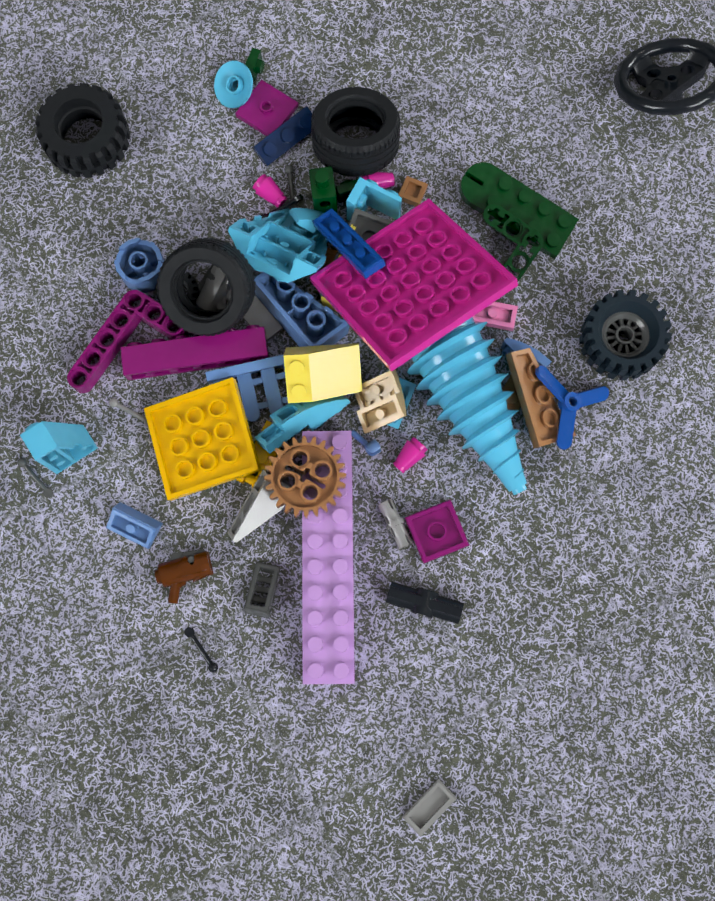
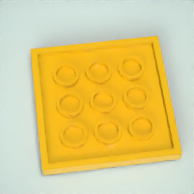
[144,377,261,501]

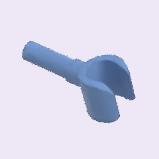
[352,430,381,456]

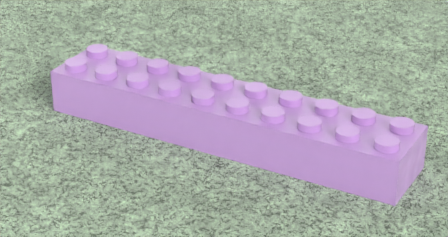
[302,431,355,684]

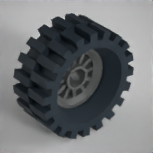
[579,290,672,380]

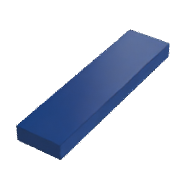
[312,208,386,279]

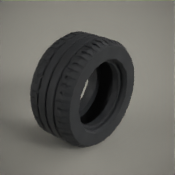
[311,87,400,177]
[157,238,256,336]

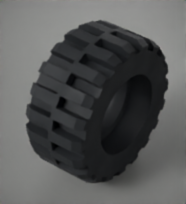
[35,83,130,178]

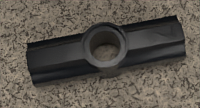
[385,581,464,624]

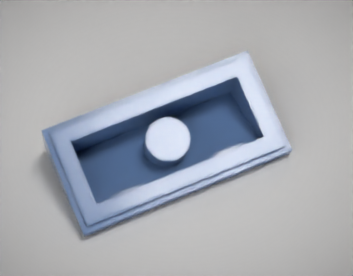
[106,502,163,549]

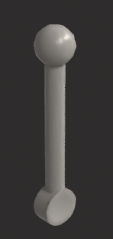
[109,398,148,426]

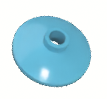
[214,61,253,108]

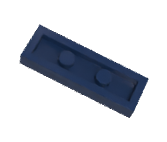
[252,106,312,166]

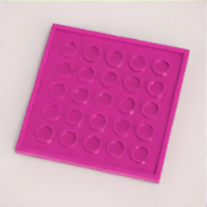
[309,199,518,372]

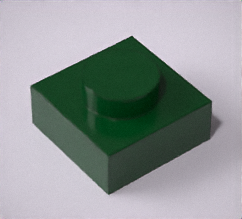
[245,47,265,81]
[336,179,358,203]

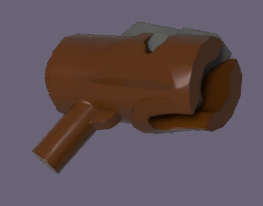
[154,549,214,604]

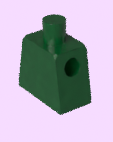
[309,166,338,214]

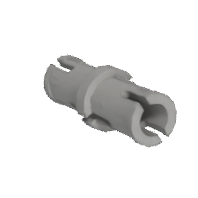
[378,499,413,550]

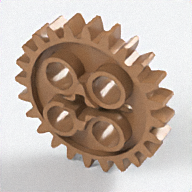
[264,436,346,519]

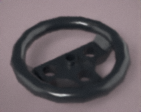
[614,38,715,115]

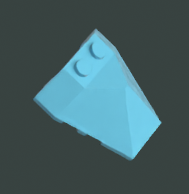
[228,208,328,283]

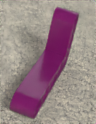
[67,290,187,393]

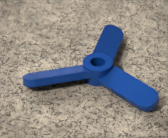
[535,365,609,450]

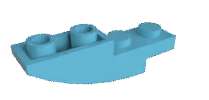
[254,396,350,454]

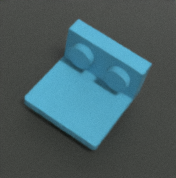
[346,177,402,221]

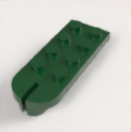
[459,162,579,259]

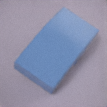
[501,338,552,368]

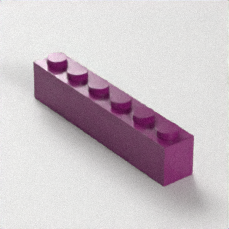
[120,325,270,380]

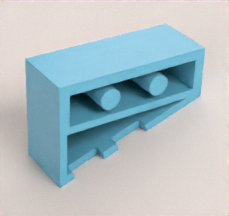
[20,421,98,474]

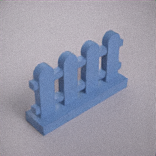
[205,354,288,422]

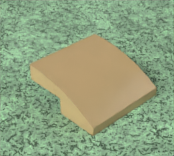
[354,369,406,434]

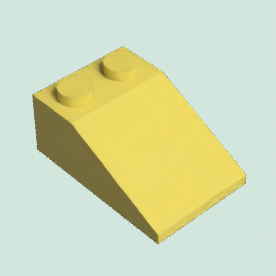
[283,343,362,403]

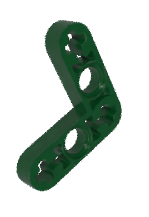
[482,204,543,281]

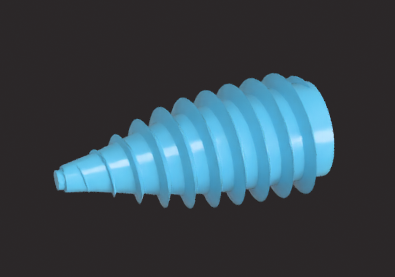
[407,317,527,495]

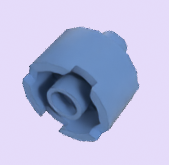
[114,238,165,293]

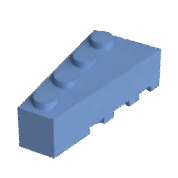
[254,272,350,347]

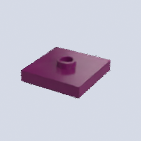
[235,79,299,136]
[405,499,470,564]

